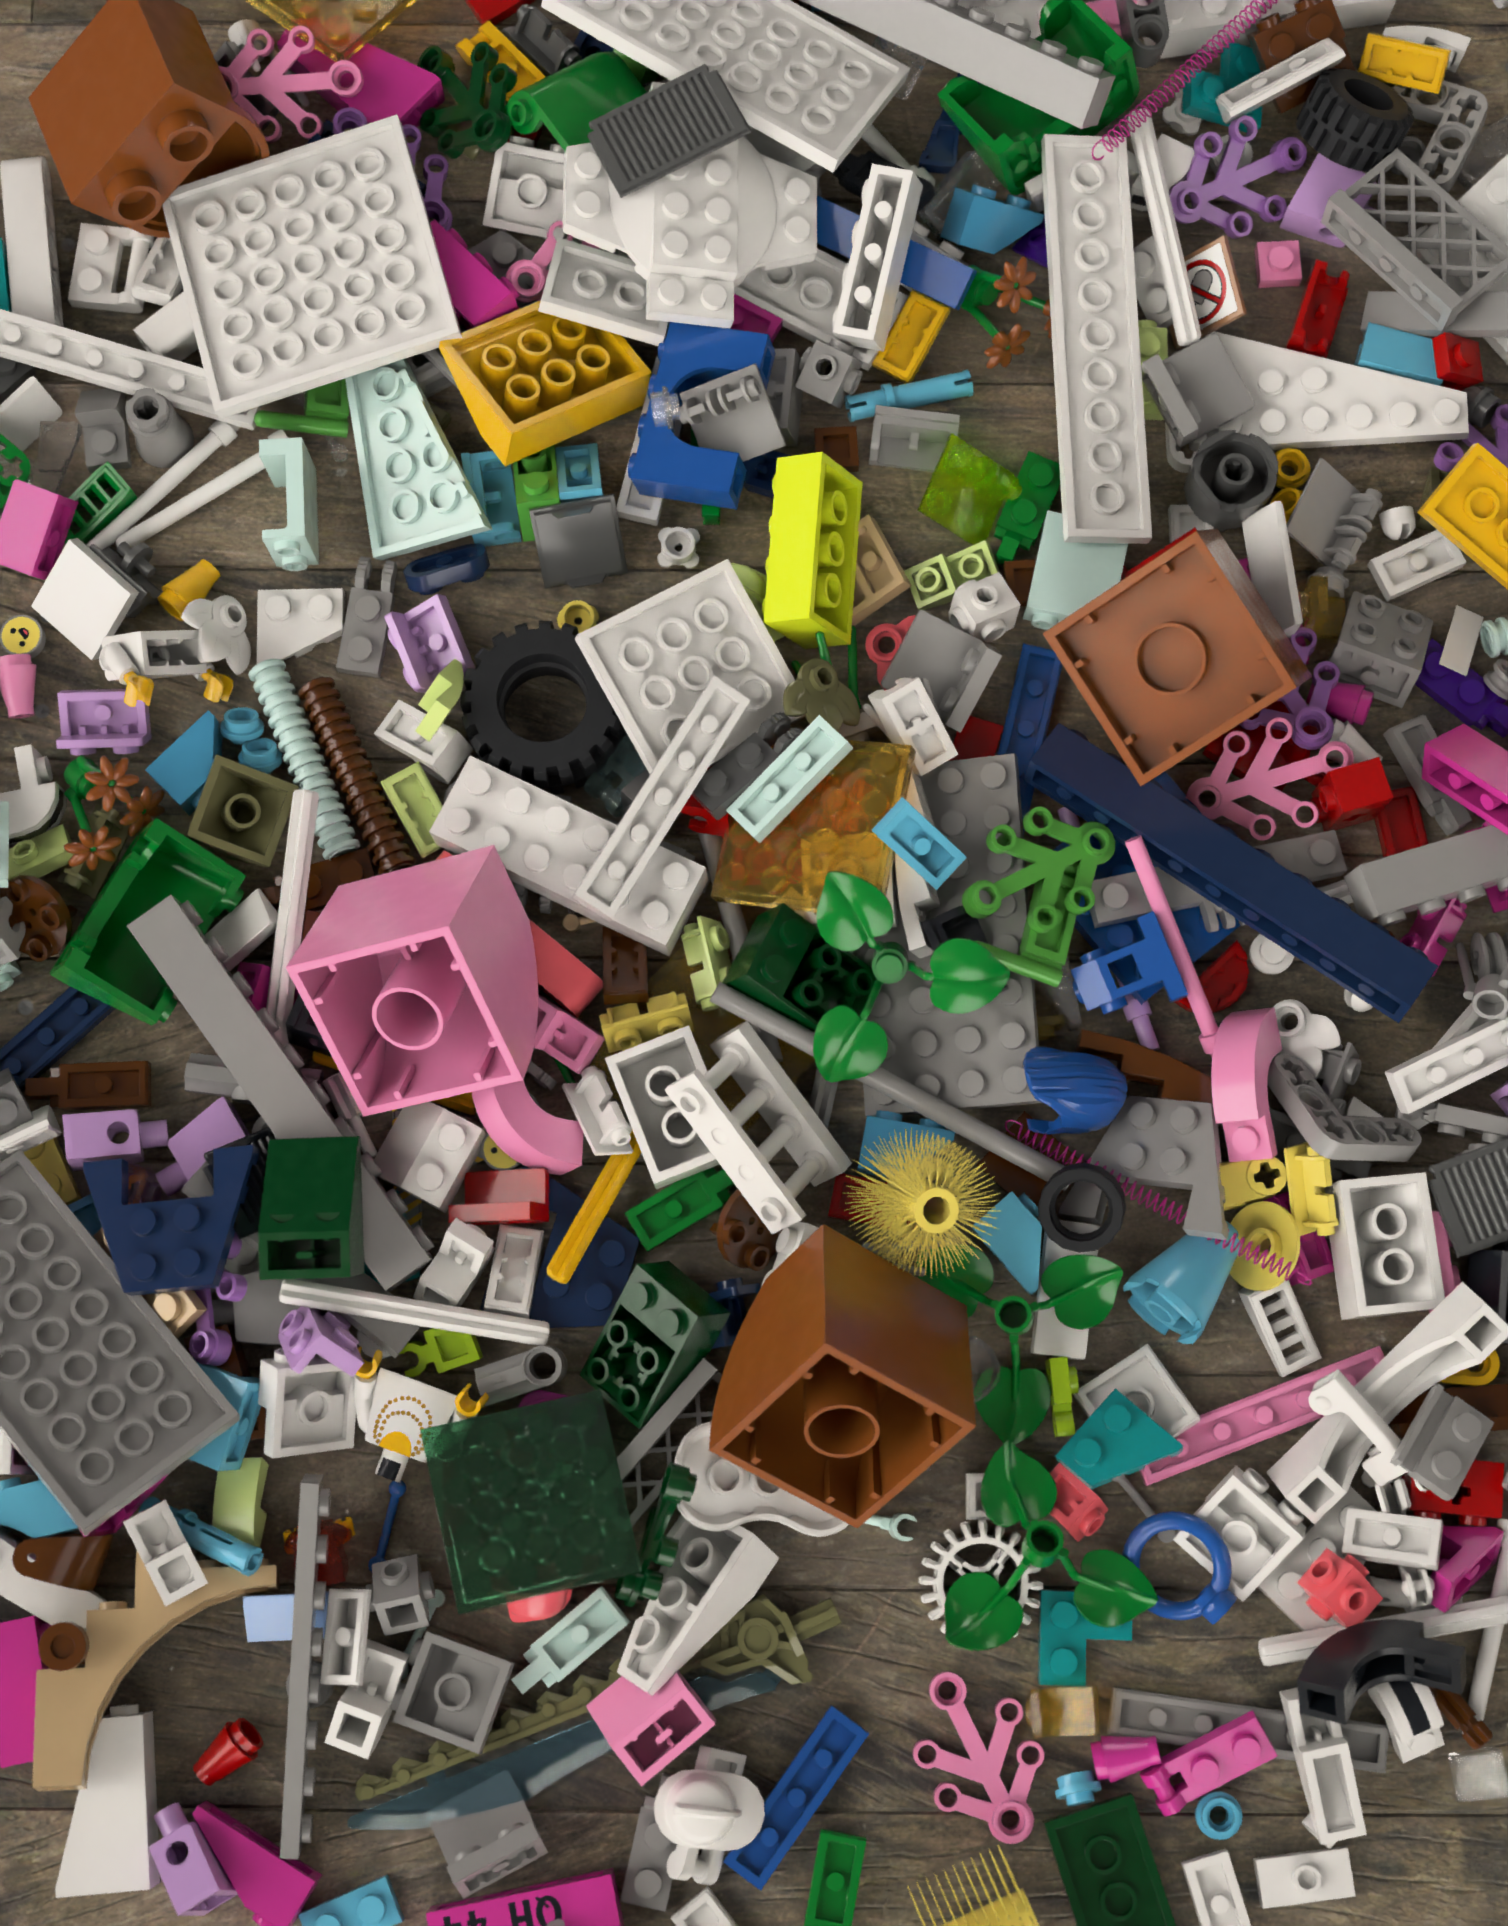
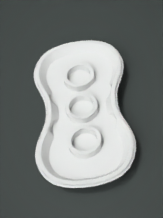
[674,1422,849,1537]

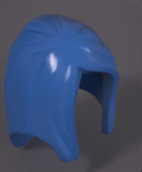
[1023,1046,1128,1134]

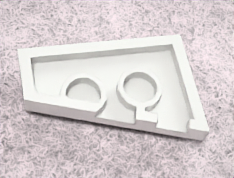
[1257,1486,1376,1631]

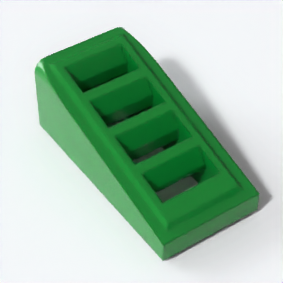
[65,461,138,545]

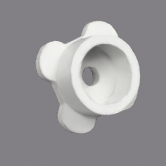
[1162,89,1202,136]
[657,527,700,569]

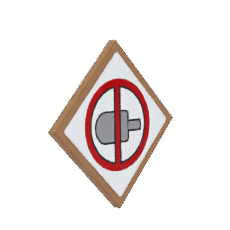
[1169,235,1247,350]

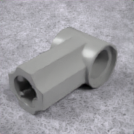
[474,1345,568,1407]

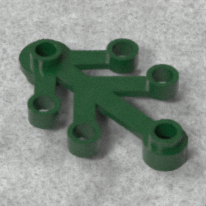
[417,42,518,159]
[615,1462,697,1608]

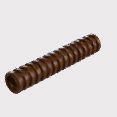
[298,677,415,875]

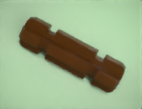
[1428,1686,1493,1750]

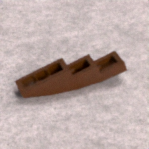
[1075,1029,1213,1105]

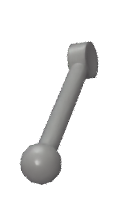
[1112,1474,1176,1543]

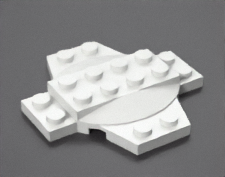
[562,82,817,329]

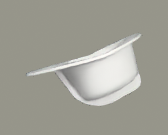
[654,1769,765,1851]

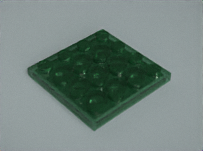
[420,1389,642,1616]

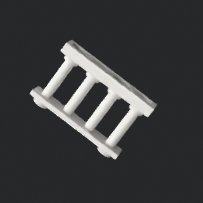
[664,1021,852,1234]

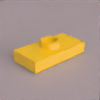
[1358,32,1451,94]
[872,289,950,384]

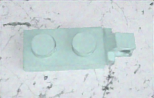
[511,1586,631,1695]

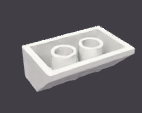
[1324,1172,1445,1320]

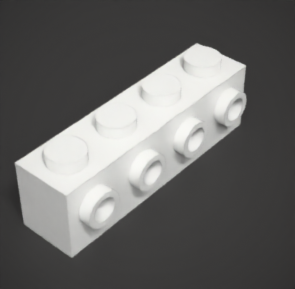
[832,164,923,352]

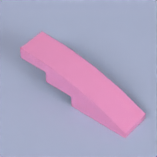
[534,994,605,1074]

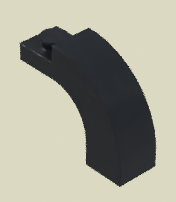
[1297,1619,1467,1725]

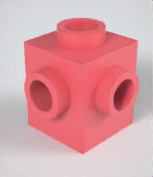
[1297,1548,1383,1628]

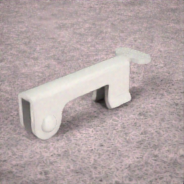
[1308,1370,1429,1492]
[1361,1471,1435,1609]

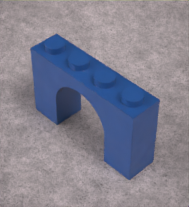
[628,322,776,510]

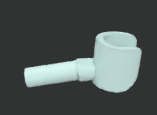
[865,1513,917,1541]

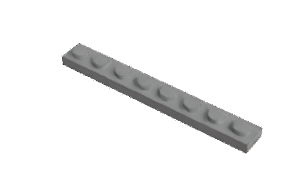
[280,1474,331,1859]

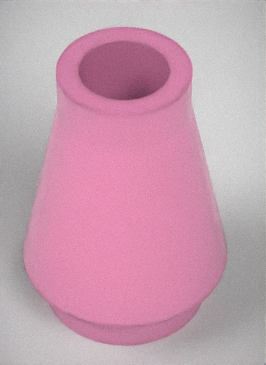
[0,654,37,719]

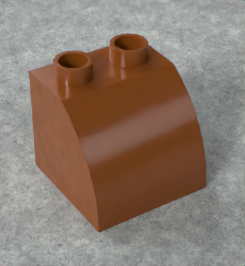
[709,1224,976,1529]

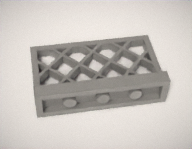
[1321,148,1508,332]

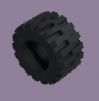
[1296,68,1414,172]

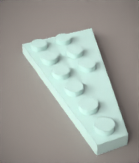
[345,359,492,561]

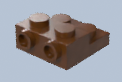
[1247,0,1356,114]

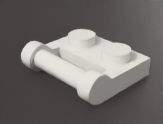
[68,223,155,313]

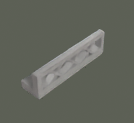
[583,1358,722,1534]

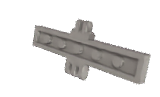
[1090,830,1347,933]

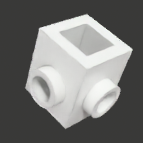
[948,572,1021,643]

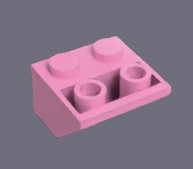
[586,1670,717,1786]

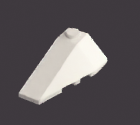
[617,1514,779,1696]

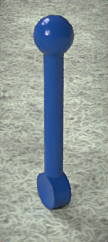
[368,1480,406,1572]

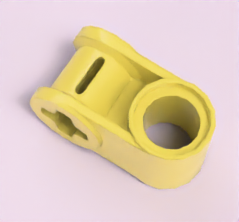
[1219,1157,1287,1211]

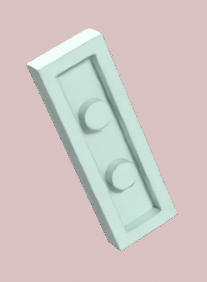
[726,715,853,843]

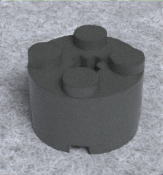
[1184,430,1278,532]

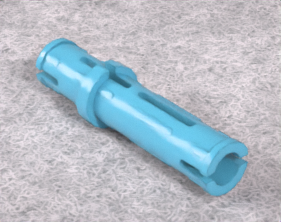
[845,369,973,423]
[138,1496,263,1576]

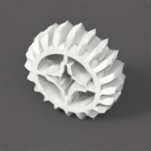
[918,1520,1043,1638]

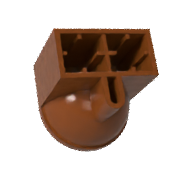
[28,0,270,238]

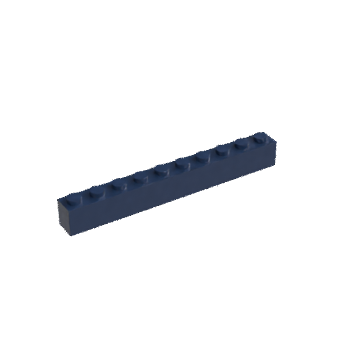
[1024,723,1438,1023]

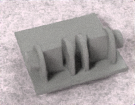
[677,363,786,462]
[1287,458,1383,574]

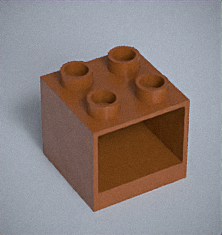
[1043,529,1313,786]

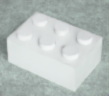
[605,1025,719,1189]

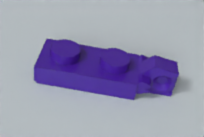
[1415,638,1508,738]

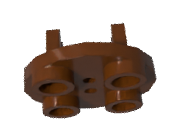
[0,875,78,962]
[709,1189,783,1271]

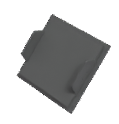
[529,494,628,588]

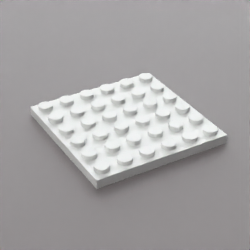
[162,115,462,419]

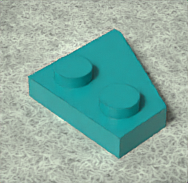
[1055,1388,1183,1490]

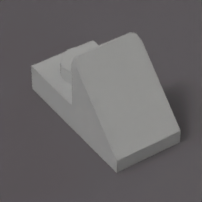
[75,388,132,473]

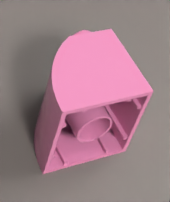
[286,845,538,1117]

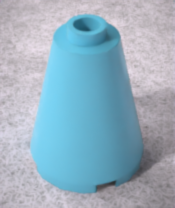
[1123,1221,1241,1344]

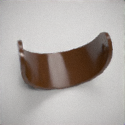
[12,1533,115,1591]

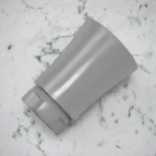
[125,388,194,468]

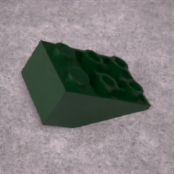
[722,903,876,1032]
[258,1136,364,1280]
[580,1261,730,1429]

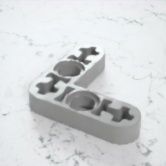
[1381,80,1488,193]
[1267,1054,1422,1162]

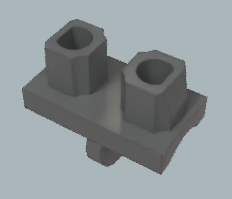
[89,542,162,618]

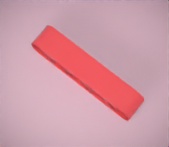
[436,850,603,1018]

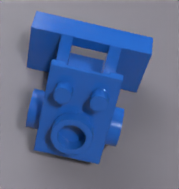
[1071,911,1188,1015]

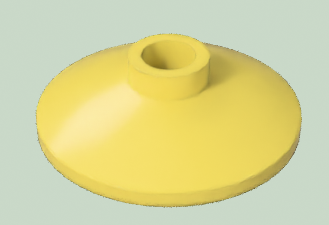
[1230,1201,1300,1291]

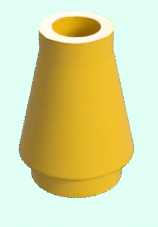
[158,559,220,622]

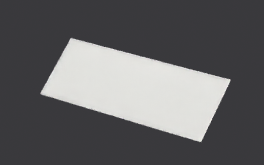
[1439,605,1484,676]

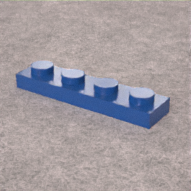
[723,1704,869,1891]

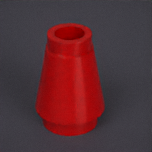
[193,1718,263,1786]

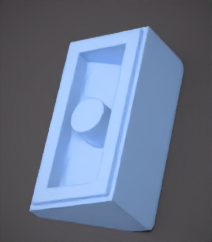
[243,1591,329,1642]

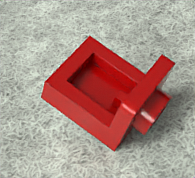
[1432,332,1484,391]

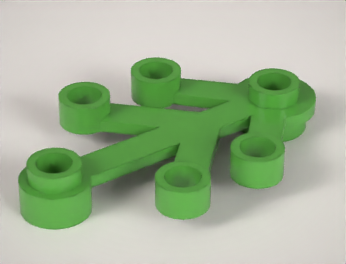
[962,806,1115,933]

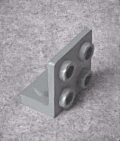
[1141,333,1255,448]
[1321,591,1433,708]
[881,610,1002,733]
[426,1770,548,1899]

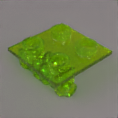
[918,433,1022,545]

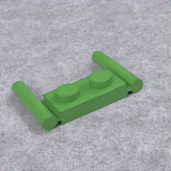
[254,378,349,438]
[976,834,1081,987]

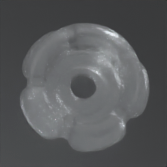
[650,386,681,430]

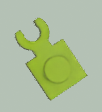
[399,1328,483,1377]
[1045,1357,1079,1437]

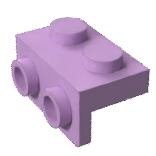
[384,594,475,693]
[56,689,152,755]
[278,1306,364,1377]

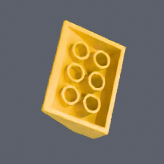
[439,300,652,466]

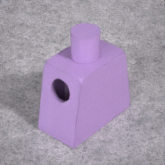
[1280,153,1386,248]
[155,1096,250,1196]
[62,1109,169,1171]
[150,1802,238,1916]

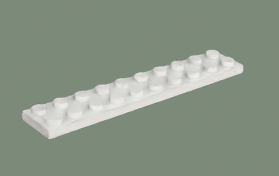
[1041,134,1152,544]

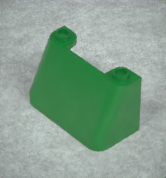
[937,0,1140,195]
[504,51,648,151]
[50,818,246,1026]

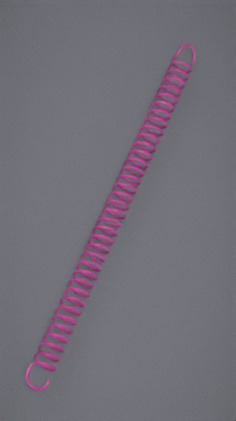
[1092,0,1277,161]
[1005,1120,1312,1285]

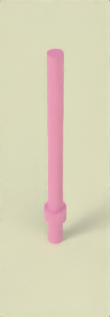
[1125,835,1219,1058]

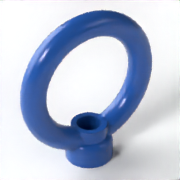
[1122,1511,1237,1625]

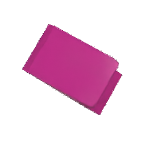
[1430,1526,1504,1613]

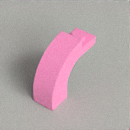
[1211,1007,1282,1162]
[471,1079,583,1176]

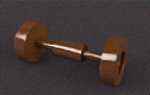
[39,1622,89,1671]

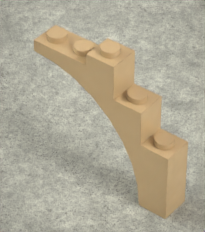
[32,1552,279,1792]

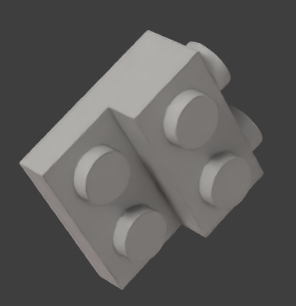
[391,1631,515,1754]

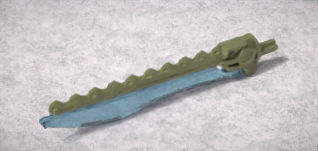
[347,1594,842,1830]

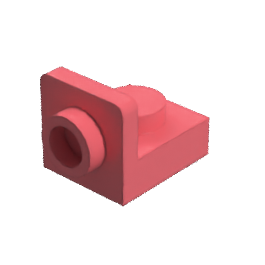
[1049,1463,1108,1542]

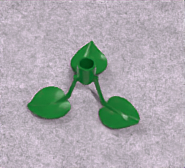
[813,871,1010,1082]
[916,1244,1123,1445]
[944,1441,1158,1651]

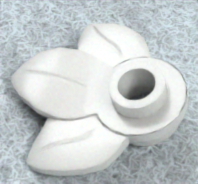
[181,595,251,675]
[1270,999,1341,1079]

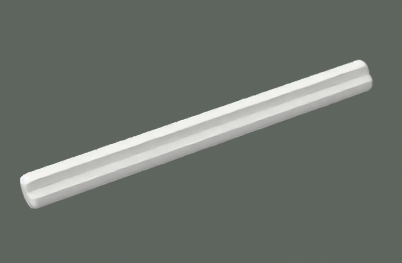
[1127,108,1202,347]
[266,789,319,1047]
[279,1279,550,1346]
[1258,1595,1508,1666]

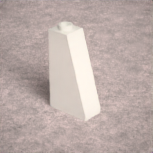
[55,1704,160,1898]

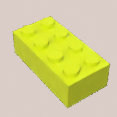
[762,452,863,649]

